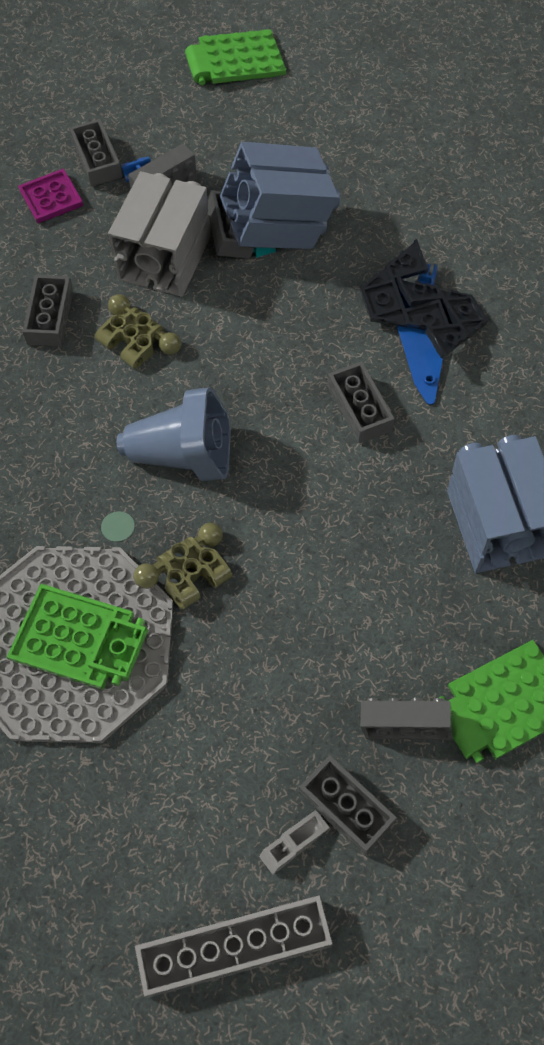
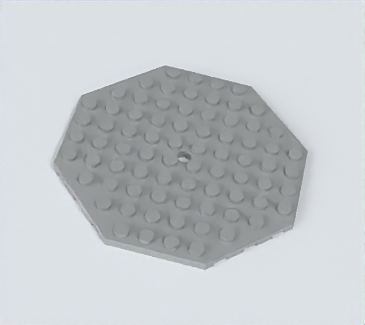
[0,546,173,743]

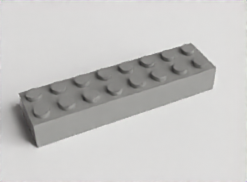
[135,895,332,998]

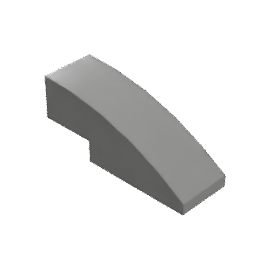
[259,810,330,875]

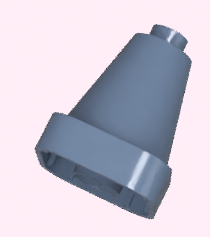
[117,387,231,481]

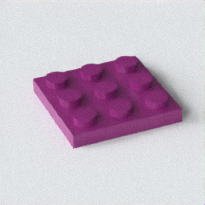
[18,168,83,224]

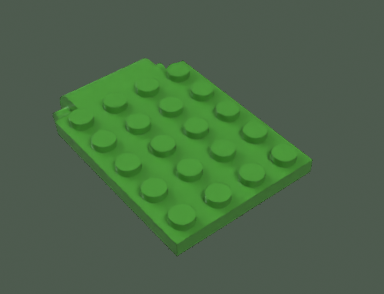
[185,29,286,85]
[7,583,148,690]
[439,640,544,763]

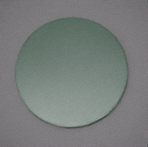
[101,511,135,542]

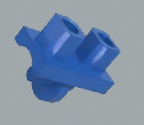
[121,156,151,182]

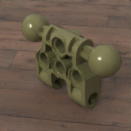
[95,294,182,369]
[133,522,232,610]

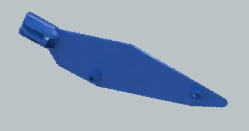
[397,263,443,405]

